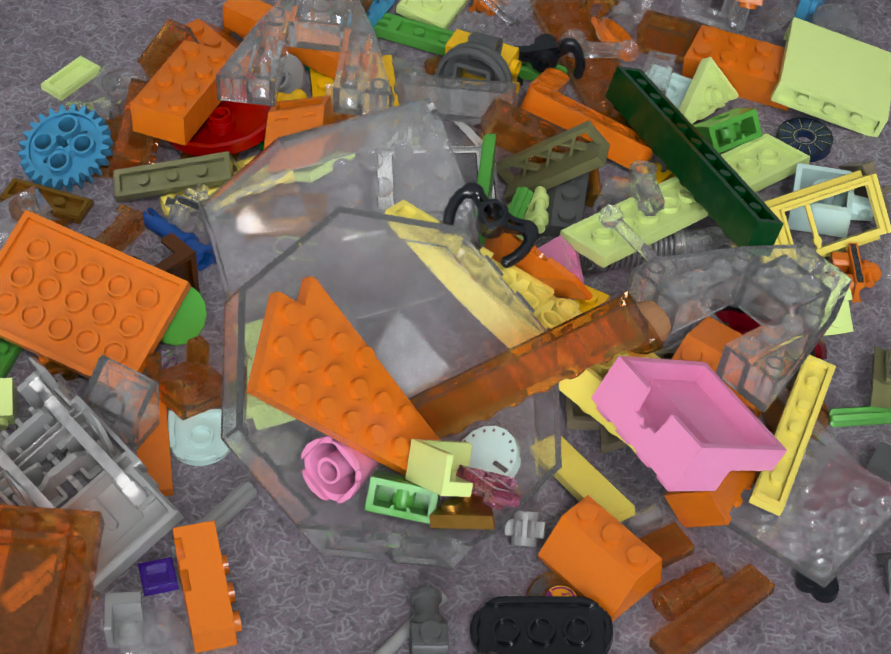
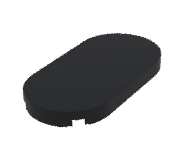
[470,596,613,654]

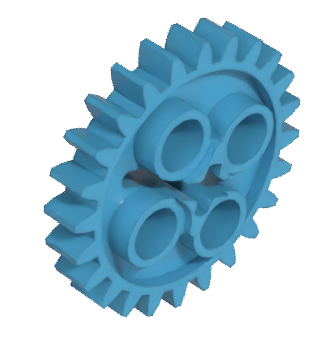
[18,104,114,192]

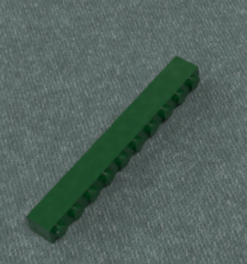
[605,66,784,256]

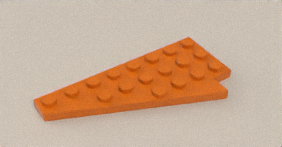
[246,276,440,476]

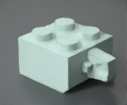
[788,163,873,238]

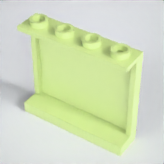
[770,17,891,137]

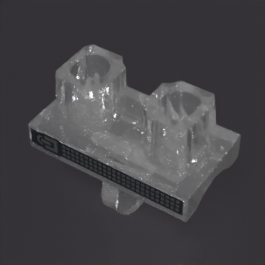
[165,183,227,236]

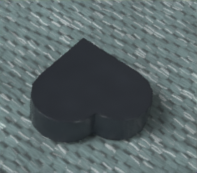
[794,563,839,603]

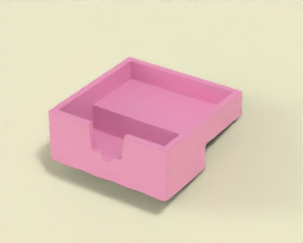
[591,356,787,492]

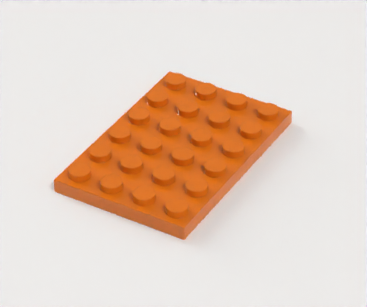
[0,210,191,397]

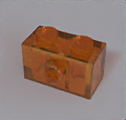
[636,9,700,64]

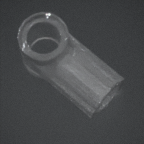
[627,160,665,216]

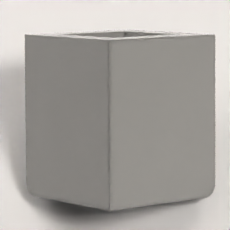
[104,591,144,648]

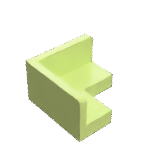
[405,439,483,497]

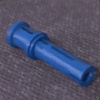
[140,208,216,271]

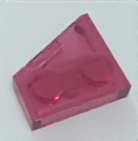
[456,464,523,510]

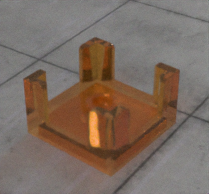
[146,335,238,420]

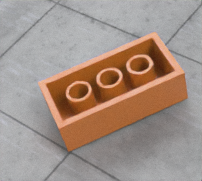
[682,24,789,111]
[131,40,237,146]

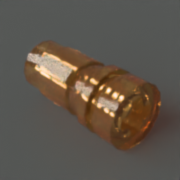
[651,562,725,621]

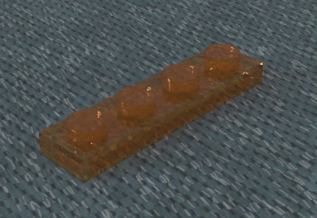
[649,563,775,654]

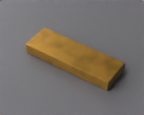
[0,178,94,225]

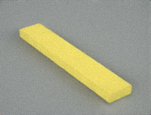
[748,353,836,516]

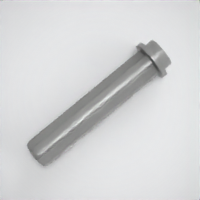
[171,481,257,557]

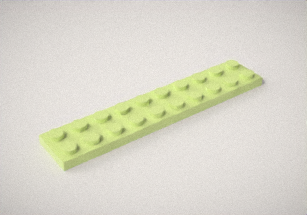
[560,133,810,268]

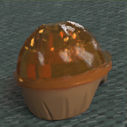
[616,300,672,354]

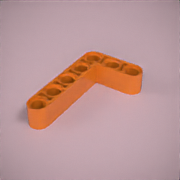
[519,68,653,172]

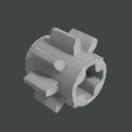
[504,510,546,547]

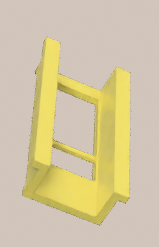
[759,170,891,270]

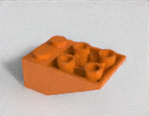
[262,95,337,169]

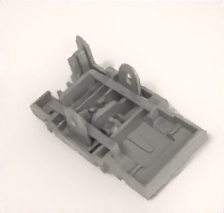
[0,357,184,595]

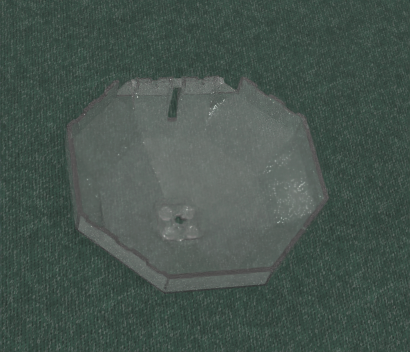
[221,206,562,568]

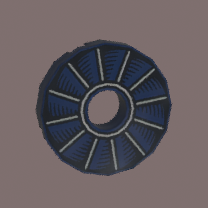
[775,117,834,162]

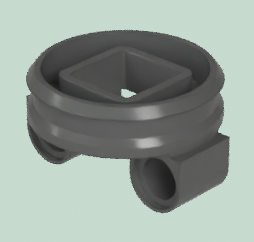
[434,31,513,120]

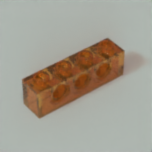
[109,78,159,177]
[480,97,595,177]

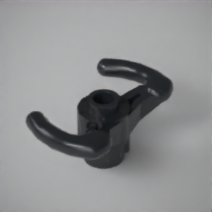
[514,34,586,87]
[443,182,539,268]

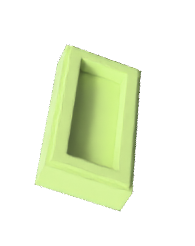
[41,56,101,101]

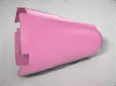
[301,435,380,503]

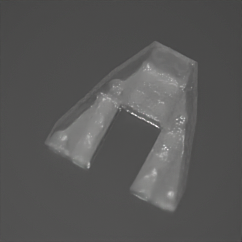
[216,0,395,119]
[623,244,852,413]

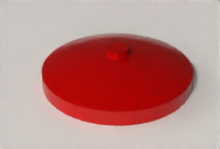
[168,81,276,156]

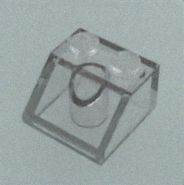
[82,354,160,450]

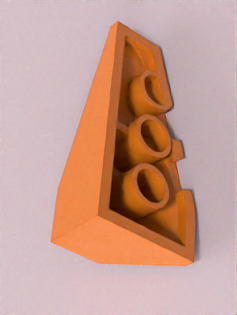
[484,219,593,301]

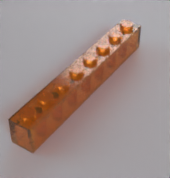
[408,291,649,439]

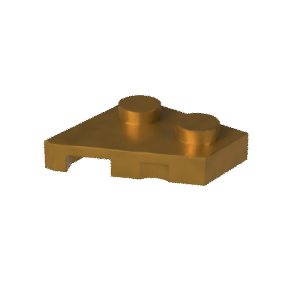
[429,489,495,530]

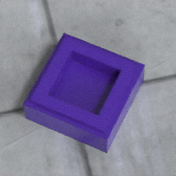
[138,557,179,597]

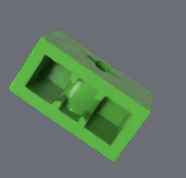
[693,108,763,154]
[364,470,440,524]

